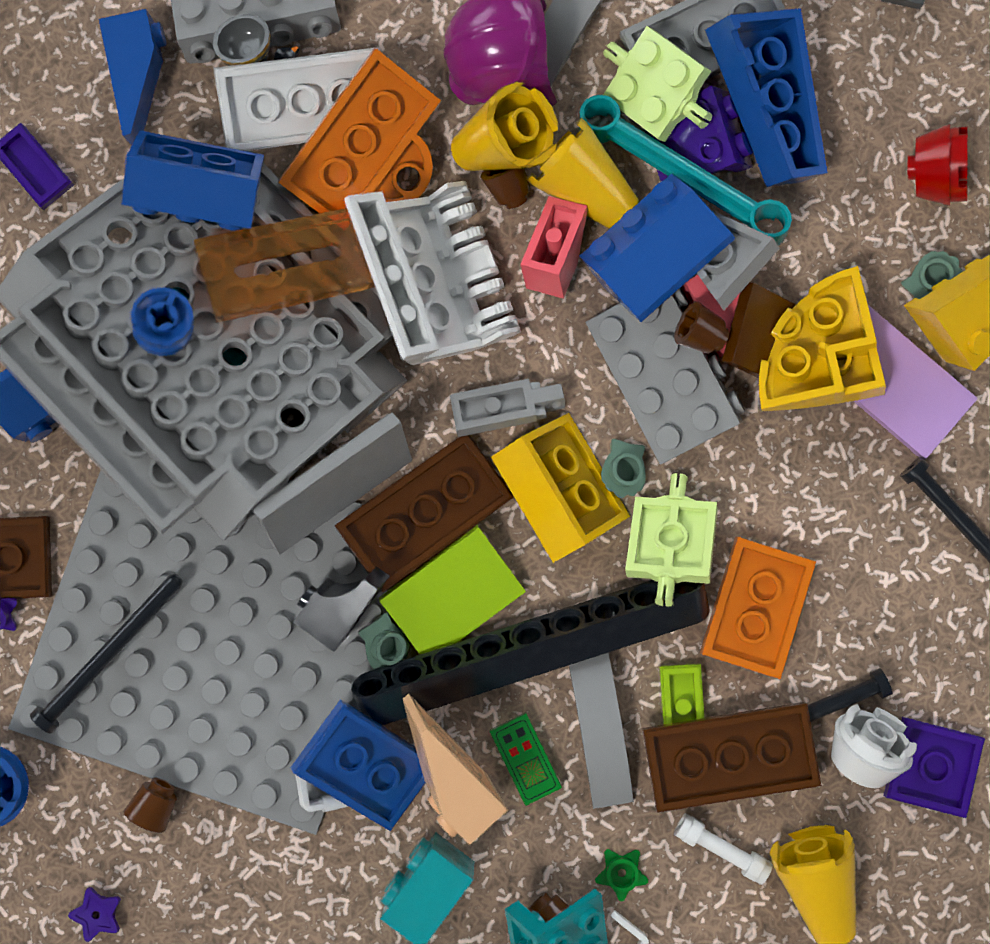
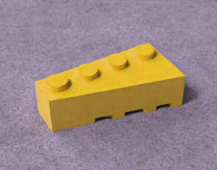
[904,255,990,371]

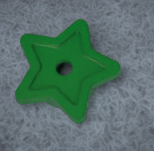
[595,849,648,902]

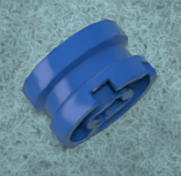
[131,287,193,356]

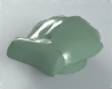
[901,251,963,299]
[601,439,646,498]
[358,612,410,669]

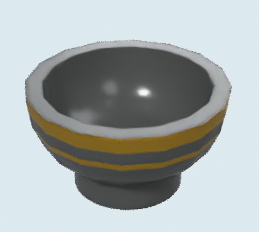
[213,14,271,66]

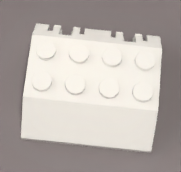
[344,181,521,365]

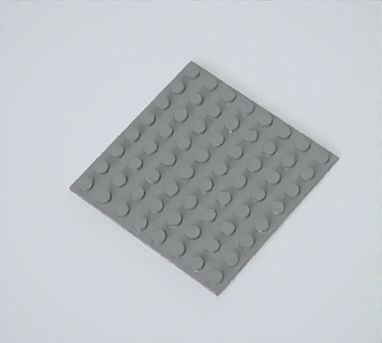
[8,470,404,835]

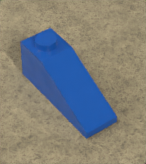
[99,9,167,145]

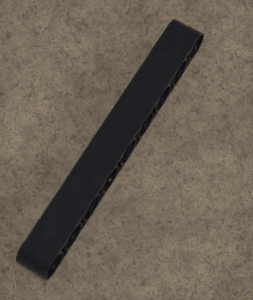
[351,580,710,726]

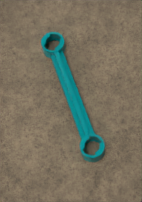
[579,95,792,246]

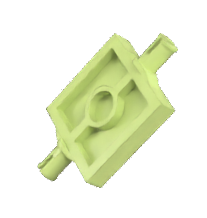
[603,26,712,142]
[625,473,718,607]

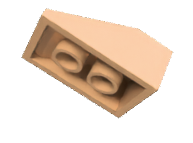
[403,694,508,845]

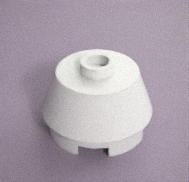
[831,704,917,788]

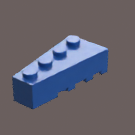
[705,8,828,187]

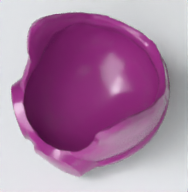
[443,0,557,107]

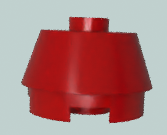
[907,124,968,206]

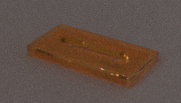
[194,208,376,323]

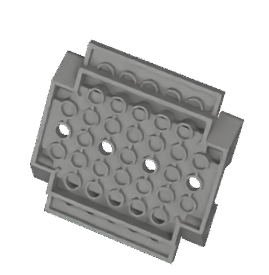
[0,150,407,541]

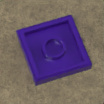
[883,716,985,818]

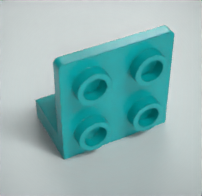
[505,889,608,944]

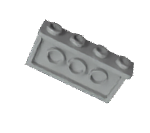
[171,0,341,64]
[585,288,745,465]

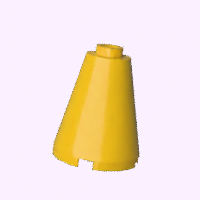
[451,82,558,171]
[527,118,639,229]
[769,825,856,944]

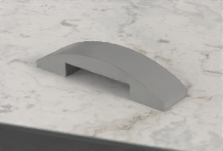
[544,0,603,86]
[569,653,634,809]

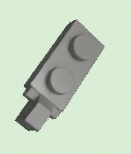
[450,379,565,437]

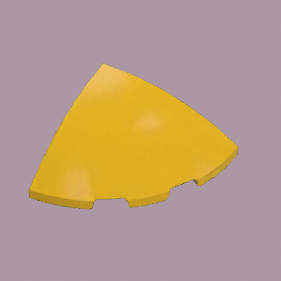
[759,266,886,411]

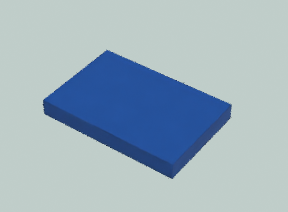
[290,699,425,831]

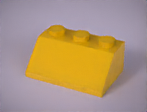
[491,413,630,563]

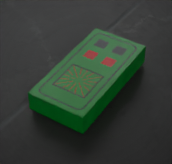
[489,712,562,806]

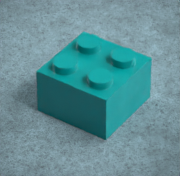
[380,832,475,944]

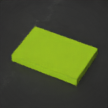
[379,525,526,655]

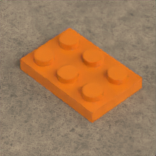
[700,537,816,679]

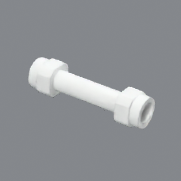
[674,813,773,885]

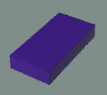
[0,122,74,210]

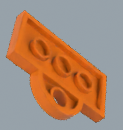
[278,48,441,232]

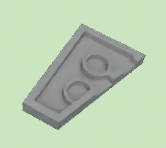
[697,210,780,311]

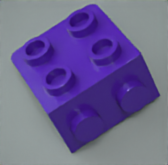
[644,86,753,182]

